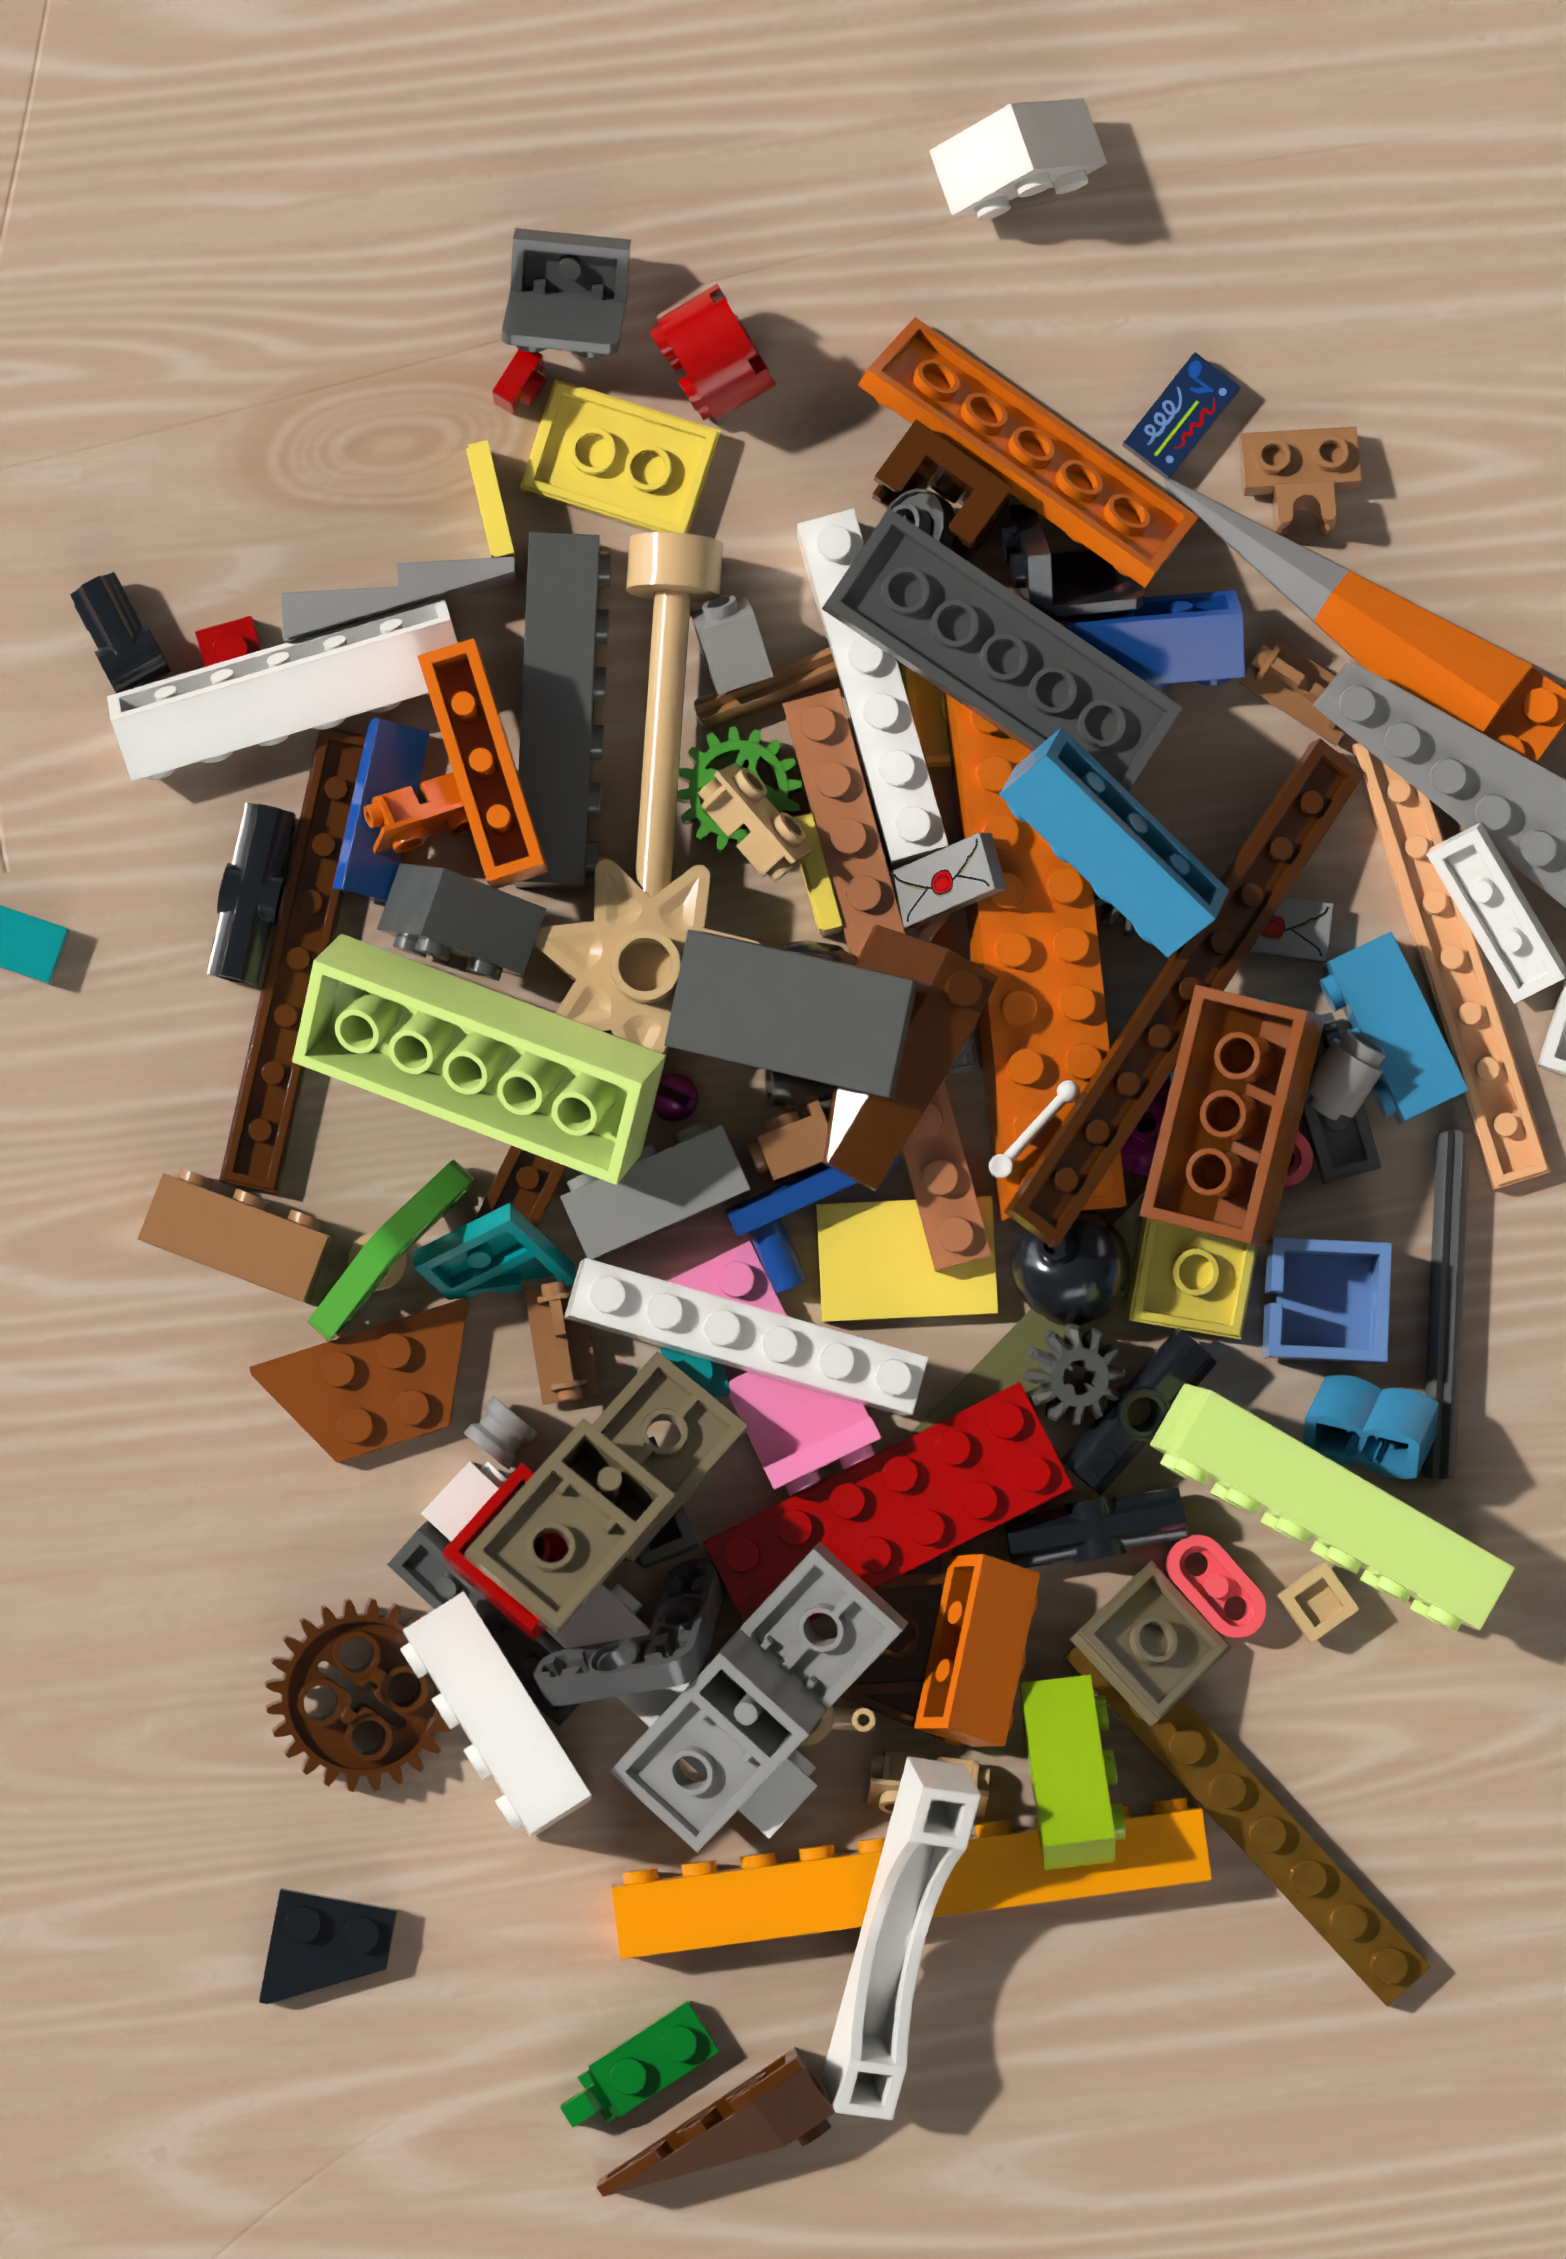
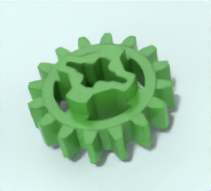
[677,727,802,856]

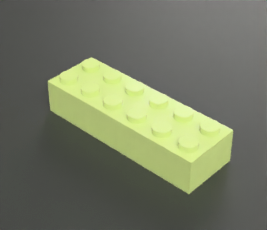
[292,934,666,1185]
[1150,1383,1515,1632]

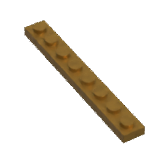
[1063,1646,1431,2007]

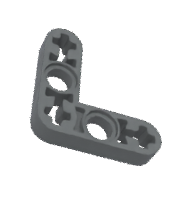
[533,1558,724,1706]

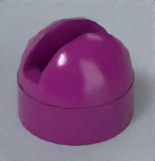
[653,1074,698,1122]

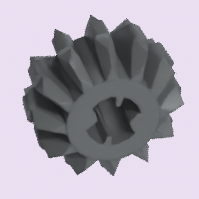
[1023,1323,1125,1425]

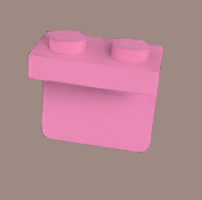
[728,1372,881,1495]

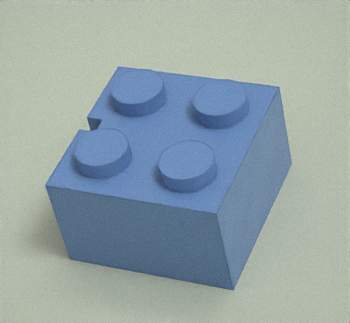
[1262,1237,1392,1364]

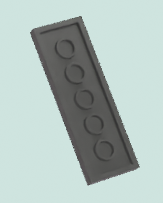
[822,508,1183,792]

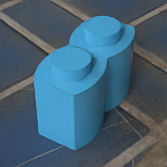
[1303,1375,1439,1479]

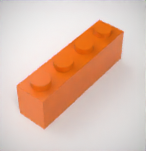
[417,638,549,889]

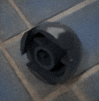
[1010,1210,1131,1325]

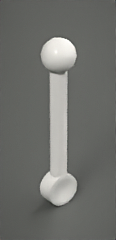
[988,1080,1080,1178]

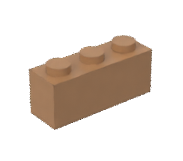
[137,1168,333,1304]

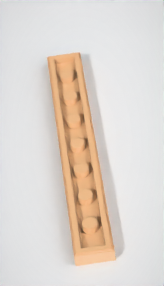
[1351,743,1551,1190]

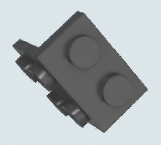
[501,228,631,358]

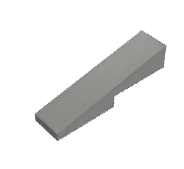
[281,557,517,643]

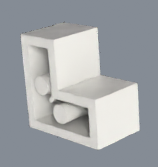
[929,99,1107,220]

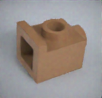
[746,1100,828,1184]

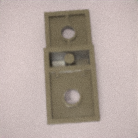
[465,1351,748,1634]

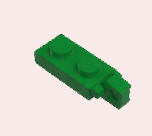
[560,2000,720,2128]

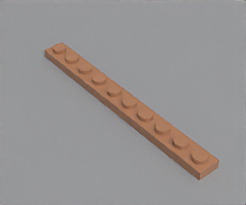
[782,688,992,1271]

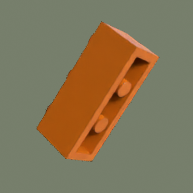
[914,1554,1040,1747]

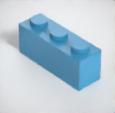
[1319,931,1469,1125]

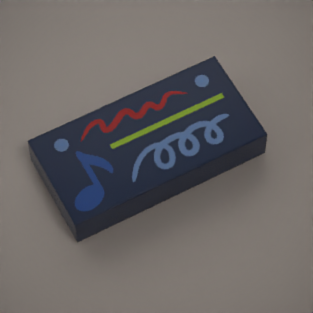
[1122,352,1240,479]

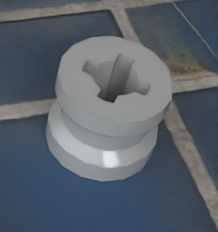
[464,1396,538,1470]

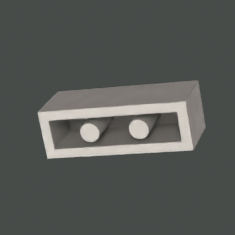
[560,1121,751,1261]

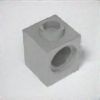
[690,595,774,695]

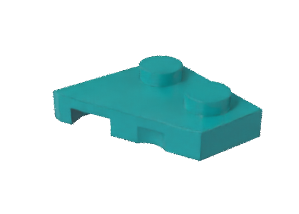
[414,1203,576,1300]

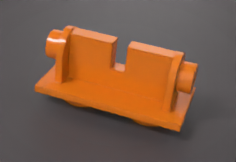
[363,772,471,854]

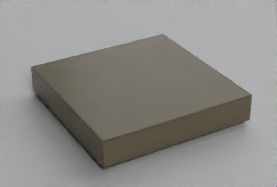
[1070,1560,1232,1726]

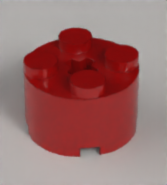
[649,284,777,421]

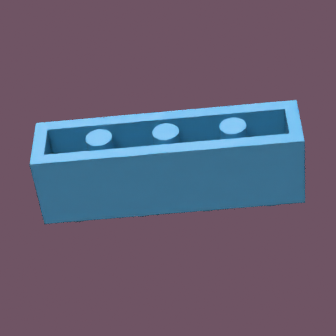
[999,727,1229,958]

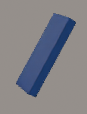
[333,718,430,903]

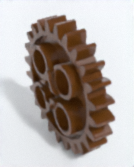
[265,1598,452,1792]

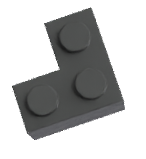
[377,863,546,981]

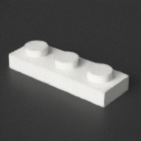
[1427,822,1566,1004]

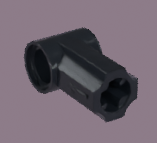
[70,572,171,693]

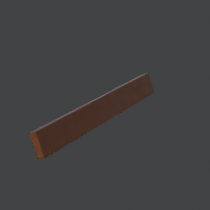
[219,728,366,1195]

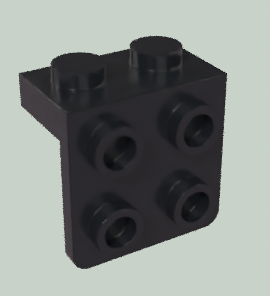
[1001,504,1145,622]

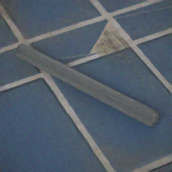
[1422,1129,1470,1479]

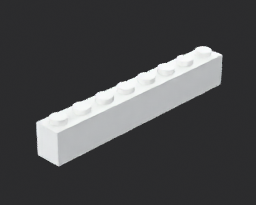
[421,1461,818,1838]

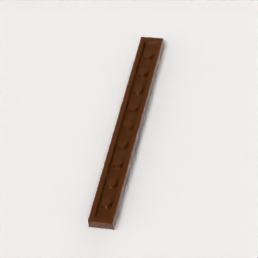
[1004,738,1365,1247]

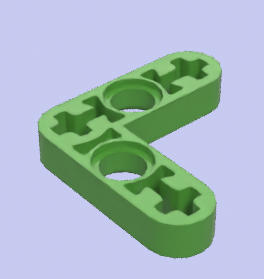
[307,1159,476,1342]

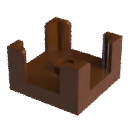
[872,419,1012,562]

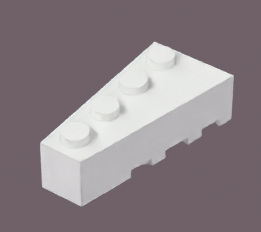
[400,1591,591,1839]

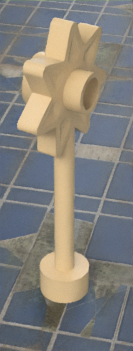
[534,532,760,1055]

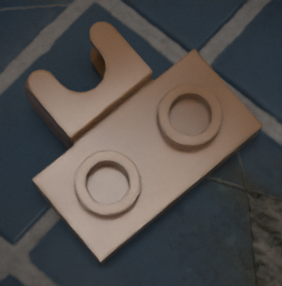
[1239,426,1362,538]

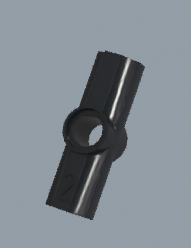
[207,802,296,986]
[1060,1328,1217,1496]
[1004,1488,1188,1568]

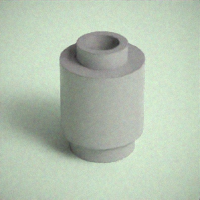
[1307,1029,1387,1121]

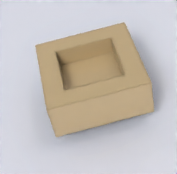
[1276,1561,1360,1644]

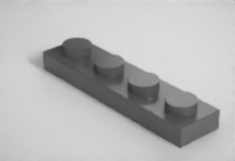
[387,1520,581,1726]

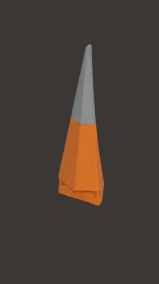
[1164,479,1566,764]

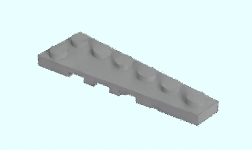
[1312,660,1566,908]

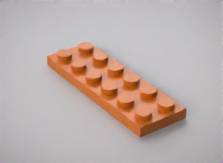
[858,317,1199,588]

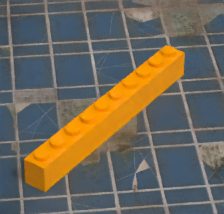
[611,1797,1212,1959]

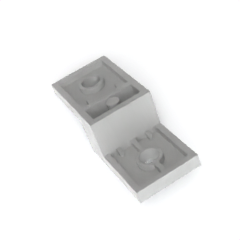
[609,1542,908,1852]

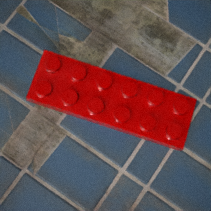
[704,1382,1074,1623]

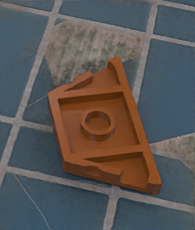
[249,1298,469,1463]

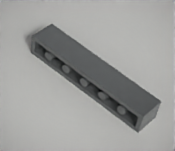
[514,532,611,891]

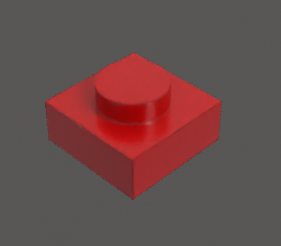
[492,349,547,415]
[195,616,262,667]

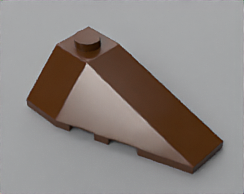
[823,925,998,1191]
[596,2047,835,2197]

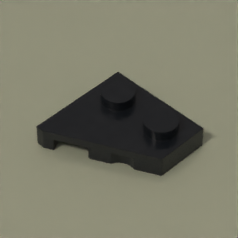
[259,1888,398,2004]

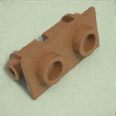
[1238,634,1345,746]
[524,1281,601,1405]

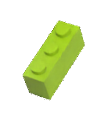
[1020,1674,1126,1870]

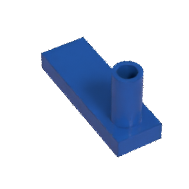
[725,1158,899,1293]

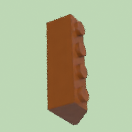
[1139,985,1326,1247]

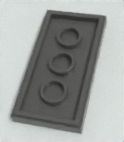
[664,929,919,1098]

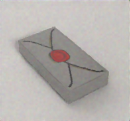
[889,832,1007,928]
[1248,897,1334,963]

